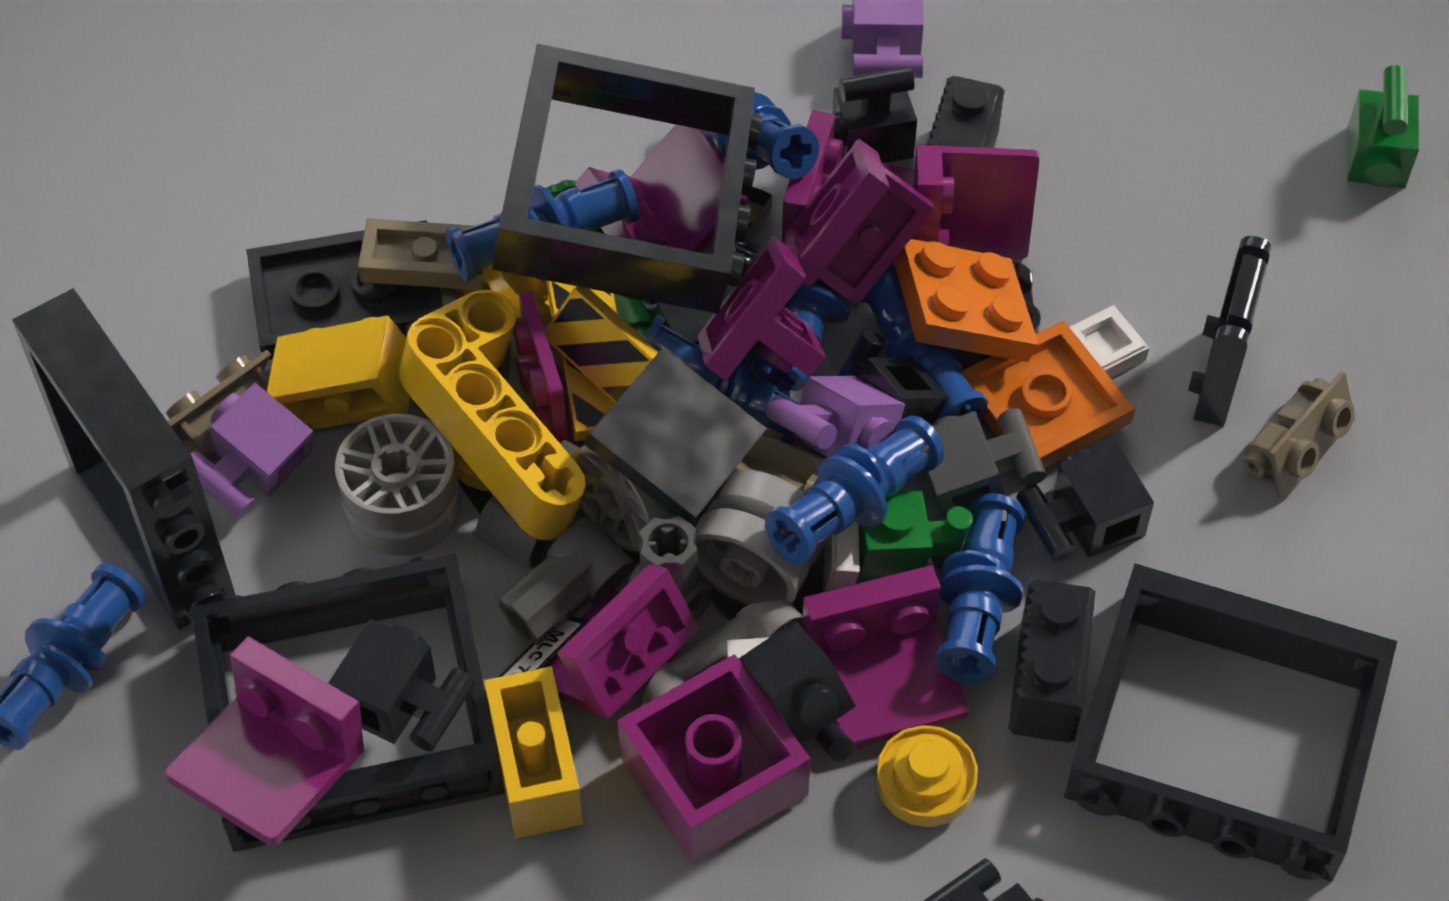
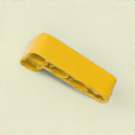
[399,290,586,540]

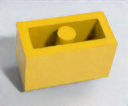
[267,316,410,430]
[484,666,583,839]

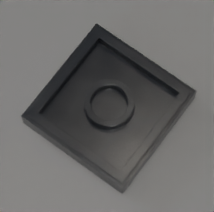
[583,347,767,524]

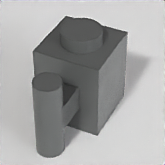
[920,408,1046,519]

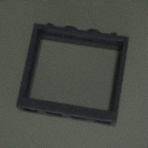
[492,44,762,314]
[12,288,236,630]
[191,554,505,852]
[1063,563,1398,882]

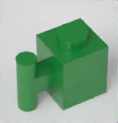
[1347,65,1419,188]
[855,491,973,584]

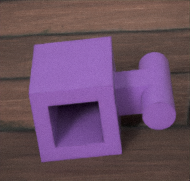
[841,0,924,78]
[766,376,905,458]
[181,382,313,519]

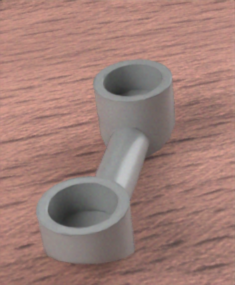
[642,600,803,706]

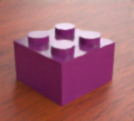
[617,654,811,863]

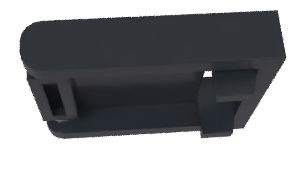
[1188,236,1272,427]

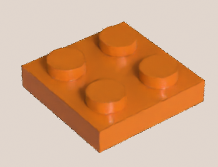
[893,239,1039,362]
[962,320,1135,468]

